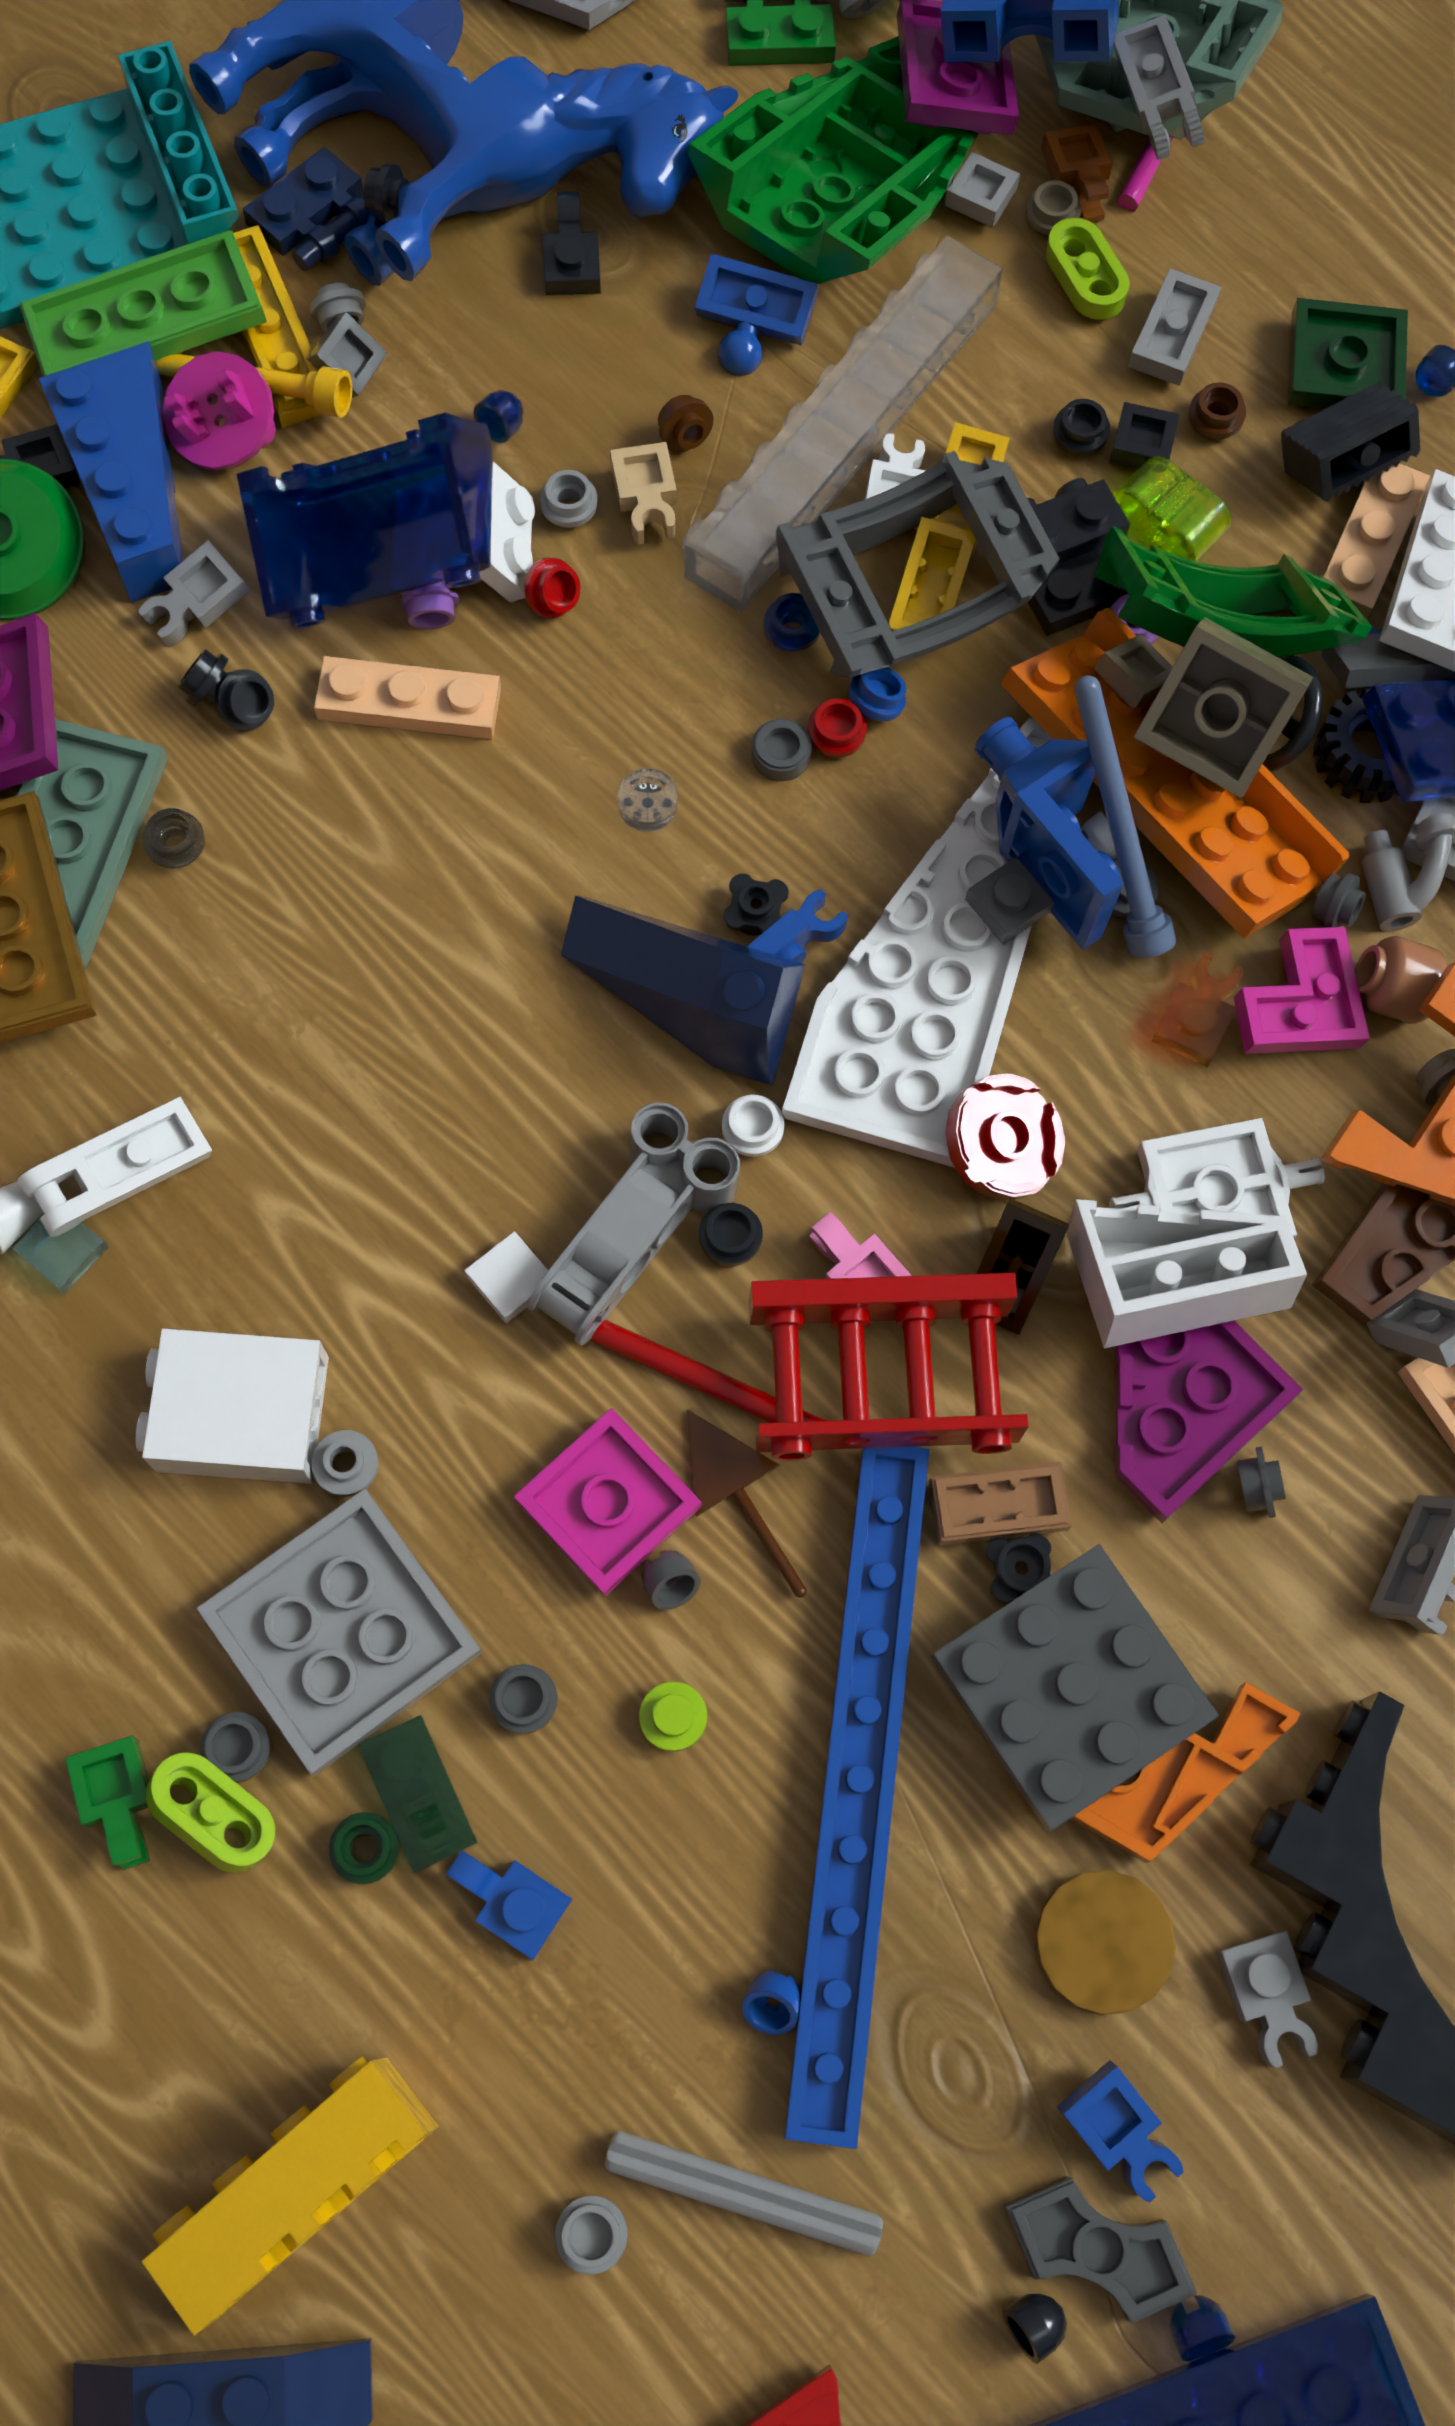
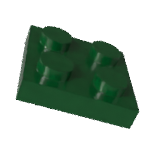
[1288,298,1408,409]

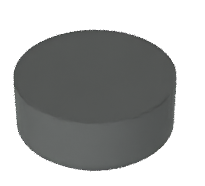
[752,719,811,781]

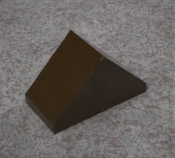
[976,1198,1070,1335]

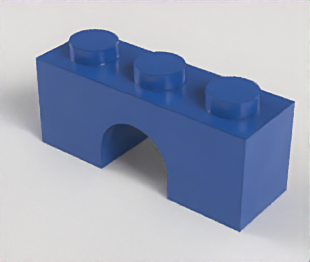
[940,0,1119,62]

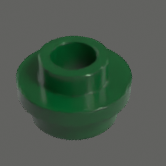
[329,1812,400,1884]

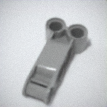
[527,1102,740,1346]

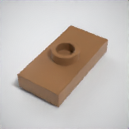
[929,1462,1072,1546]

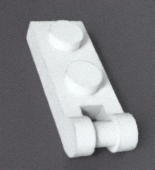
[17,1097,212,1237]

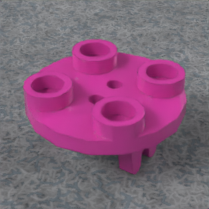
[162,351,276,471]

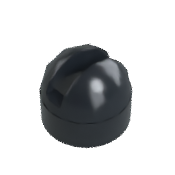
[1003,2294,1067,2364]

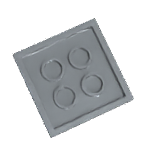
[197,1489,482,1777]

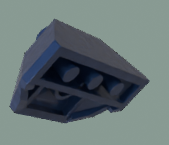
[73,2338,373,2426]

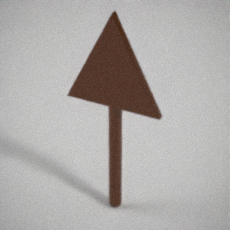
[687,1409,807,1598]

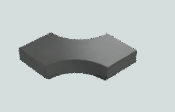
[1003,2176,1197,2323]

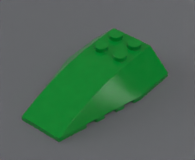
[688,36,979,284]

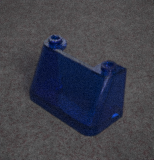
[236,412,493,628]

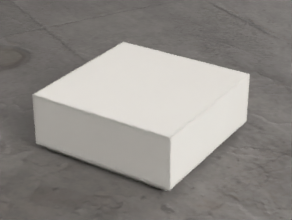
[464,1231,549,1324]

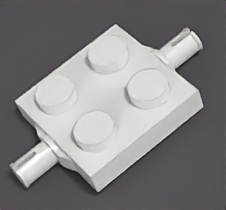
[1109,1118,1325,1238]

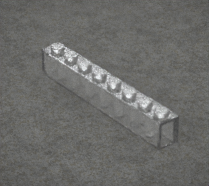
[682,236,1003,613]

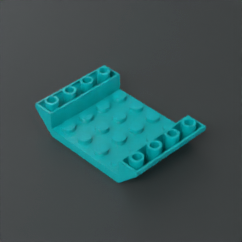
[0,40,239,329]

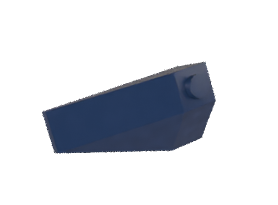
[561,895,805,1085]

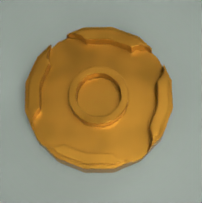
[1034,1870,1176,2015]

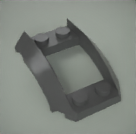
[776,451,1059,678]

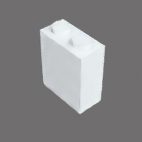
[136,1328,329,1484]

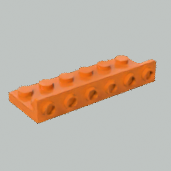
[1000,608,1349,939]

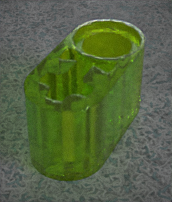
[1113,456,1231,561]

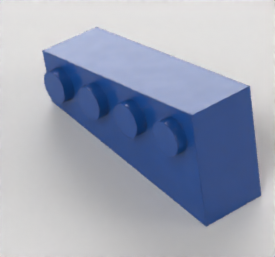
[39,341,183,603]

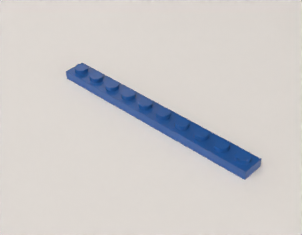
[784,1447,930,2149]

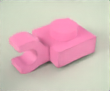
[809,1212,912,1323]

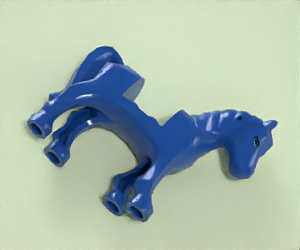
[189,0,739,286]

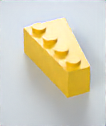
[141,2056,439,2336]

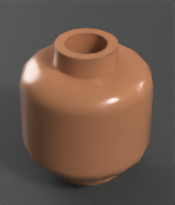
[1355,936,1448,1024]

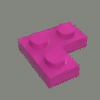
[1233,927,1370,1054]

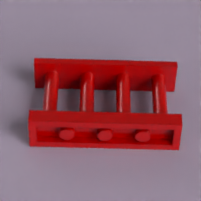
[749,1273,1029,1461]

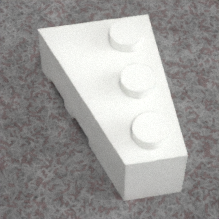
[1067,1199,1307,1348]

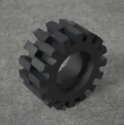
[1313,687,1432,803]

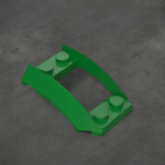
[1094,526,1372,657]

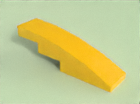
[889,422,1010,631]

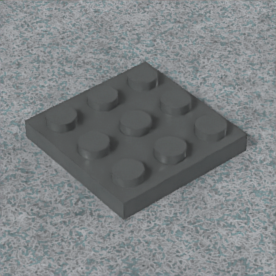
[930,1544,1219,1833]

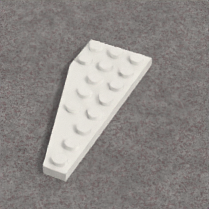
[782,717,1052,1168]

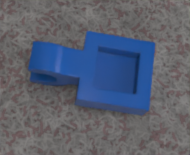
[747,889,848,963]
[446,1850,572,1960]

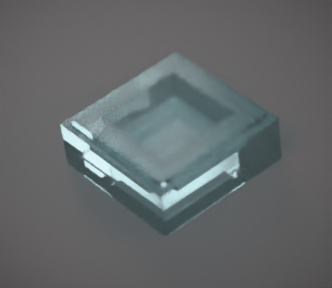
[12,1220,109,1294]

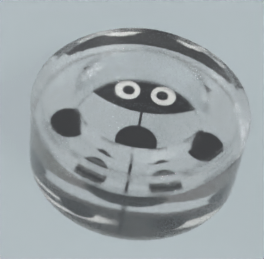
[618,768,678,832]

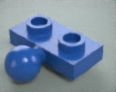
[695,253,819,376]

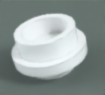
[722,1095,784,1157]

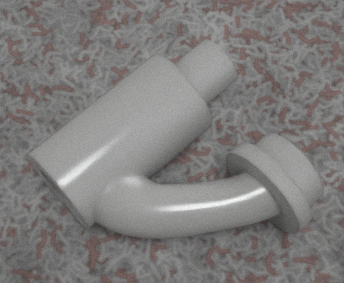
[1361,813,1455,931]

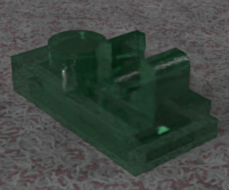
[358,1715,478,1874]

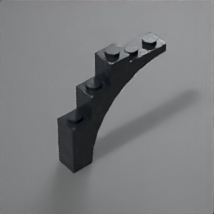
[1250,1691,1455,2145]

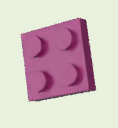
[514,1408,702,1598]

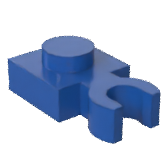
[1057,2060,1184,2203]

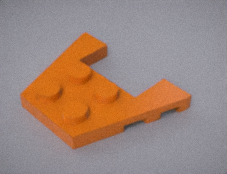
[1320,962,1455,1206]
[1070,1682,1301,1863]

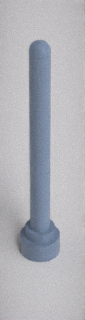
[1075,675,1177,958]

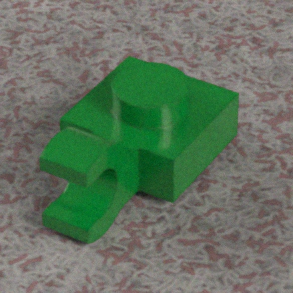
[65,1735,150,1870]

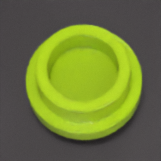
[639,1682,707,1752]

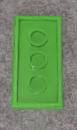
[19,229,267,377]

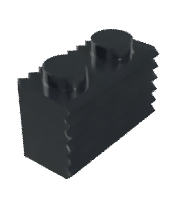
[1281,381,1421,502]

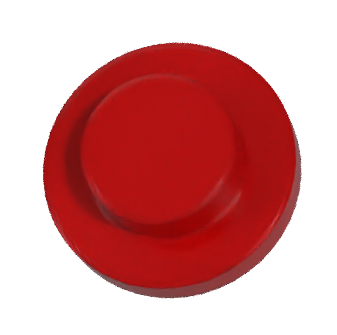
[524,558,581,618]
[807,698,867,758]

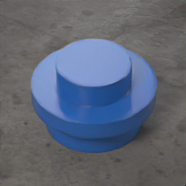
[848,667,906,721]

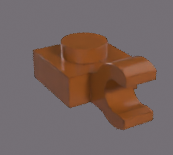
[1042,122,1113,222]

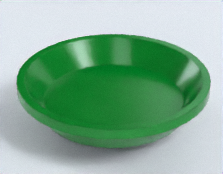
[0,459,85,620]

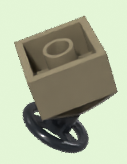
[1134,617,1323,798]

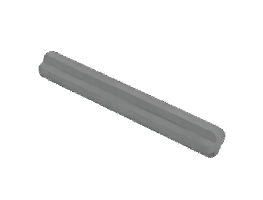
[605,2131,883,2256]

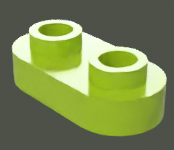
[1045,218,1130,320]
[146,1752,275,1873]

